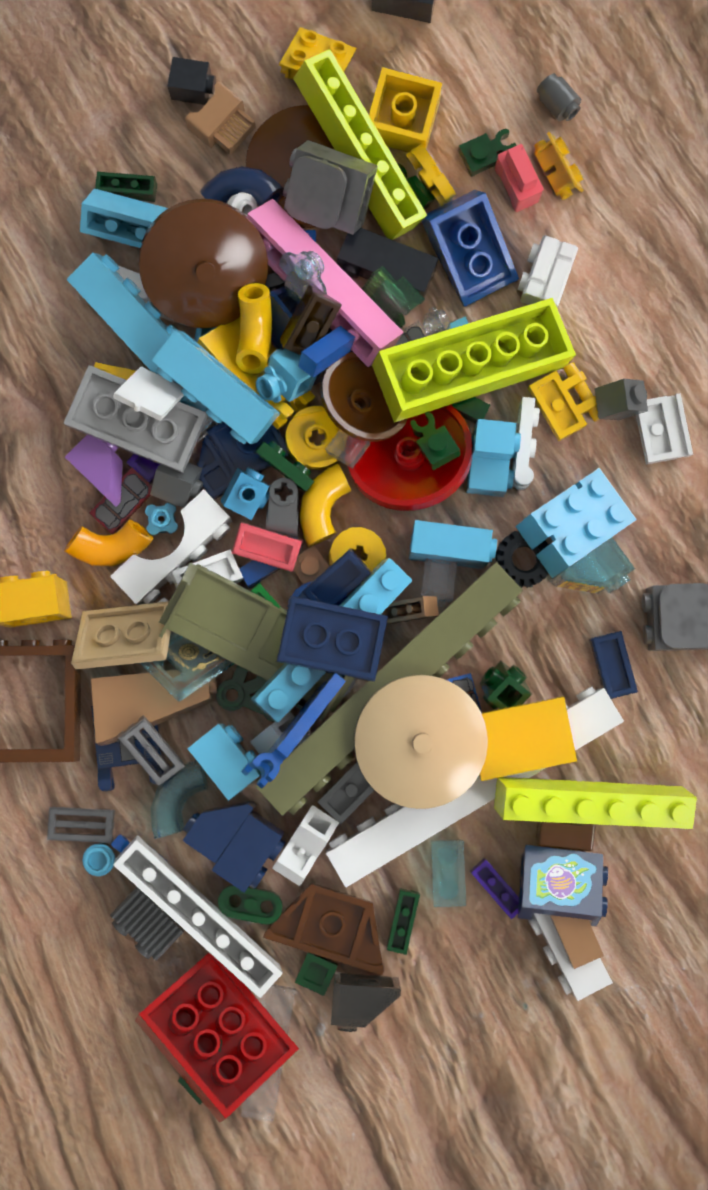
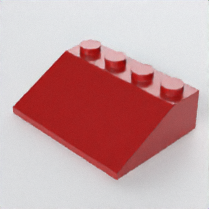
[135,952,299,1123]

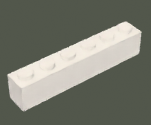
[113,835,283,998]

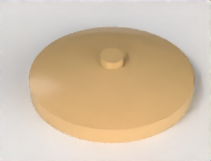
[354,675,488,809]

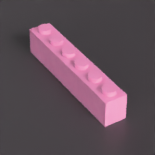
[247,199,404,367]

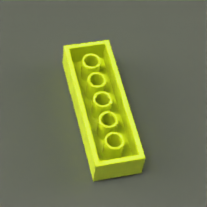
[372,298,576,423]

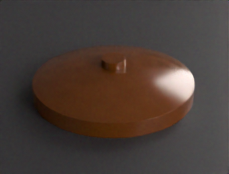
[246,105,335,228]
[139,199,268,328]

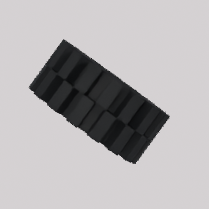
[495,530,551,588]

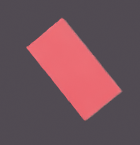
[232,522,302,572]

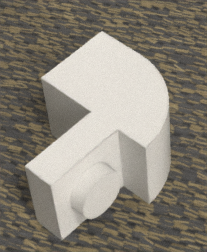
[272,805,339,886]

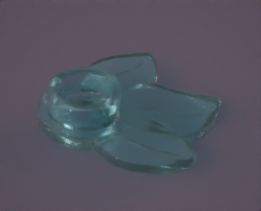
[279,251,327,302]

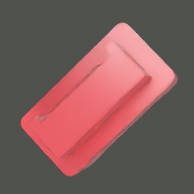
[494,144,543,212]

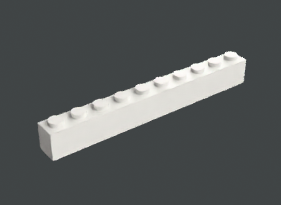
[326,686,624,887]

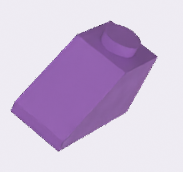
[65,435,123,507]

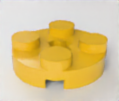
[406,144,456,207]
[285,406,348,470]

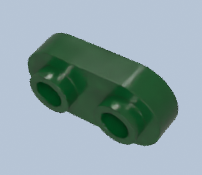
[218,885,283,924]

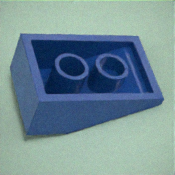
[422,190,519,307]

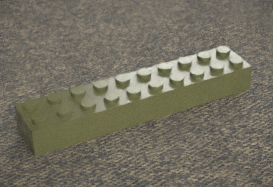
[256,562,523,816]

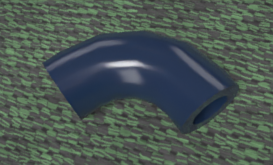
[200,166,284,207]

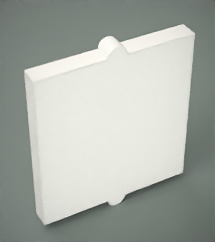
[113,367,184,421]

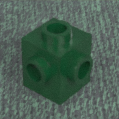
[480,661,532,710]

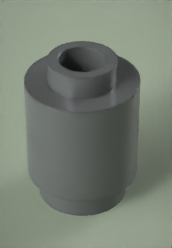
[537,73,582,121]

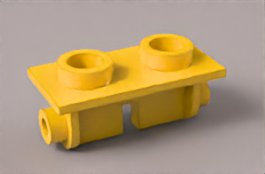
[534,132,584,200]

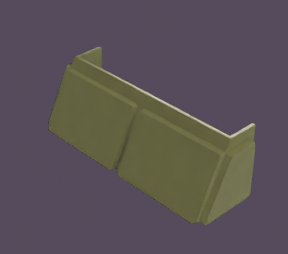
[159,563,354,720]

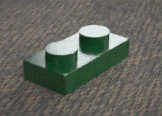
[253,441,314,491]

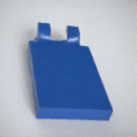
[241,673,346,789]

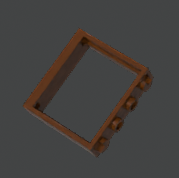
[0,639,81,763]

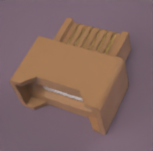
[185,81,256,155]

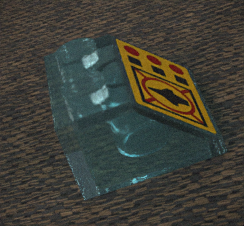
[550,537,635,594]

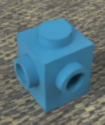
[220,467,269,520]

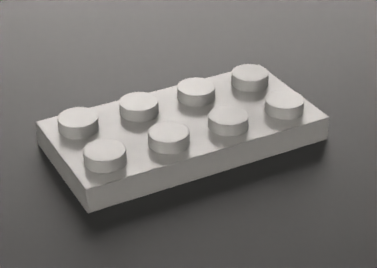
[64,365,208,473]

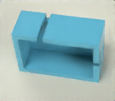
[515,468,637,579]

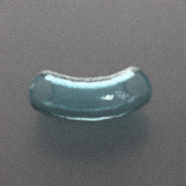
[150,760,208,839]

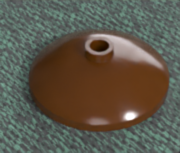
[320,352,408,442]

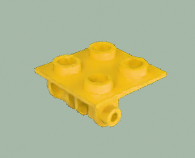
[279,27,357,80]

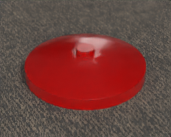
[346,405,473,511]

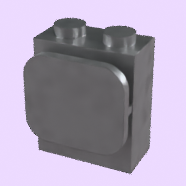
[283,140,378,235]
[642,583,708,651]

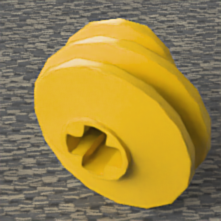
[329,527,386,572]

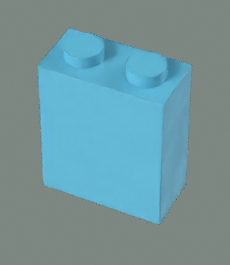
[408,520,497,569]

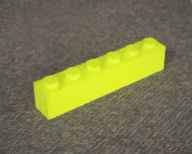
[293,49,427,240]
[494,777,697,829]

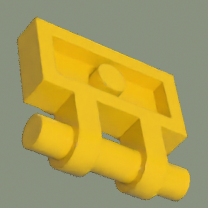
[528,362,600,442]

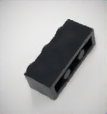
[337,228,438,301]

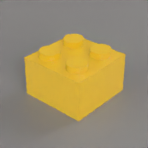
[369,67,442,152]
[0,571,72,628]

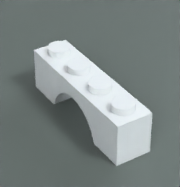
[110,489,232,605]

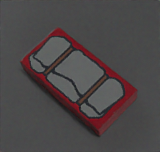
[89,468,152,534]

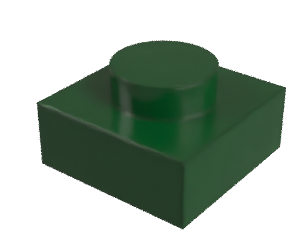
[295,952,338,996]

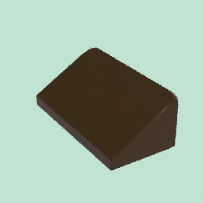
[280,285,342,355]

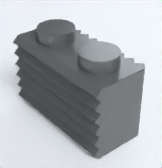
[110,887,185,961]

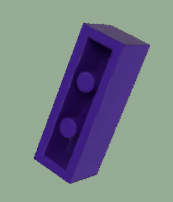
[470,858,519,919]

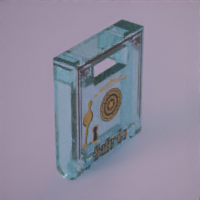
[140,631,235,702]

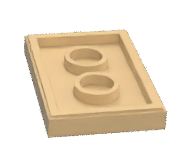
[71,601,171,670]

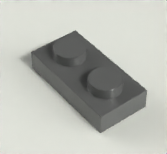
[318,762,374,825]

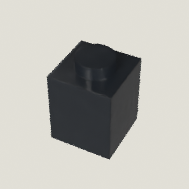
[167,57,216,105]

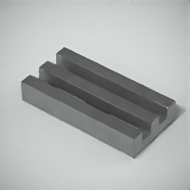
[118,715,184,786]
[47,807,115,843]

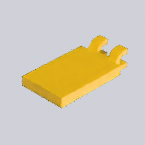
[197,318,315,429]
[479,696,577,781]

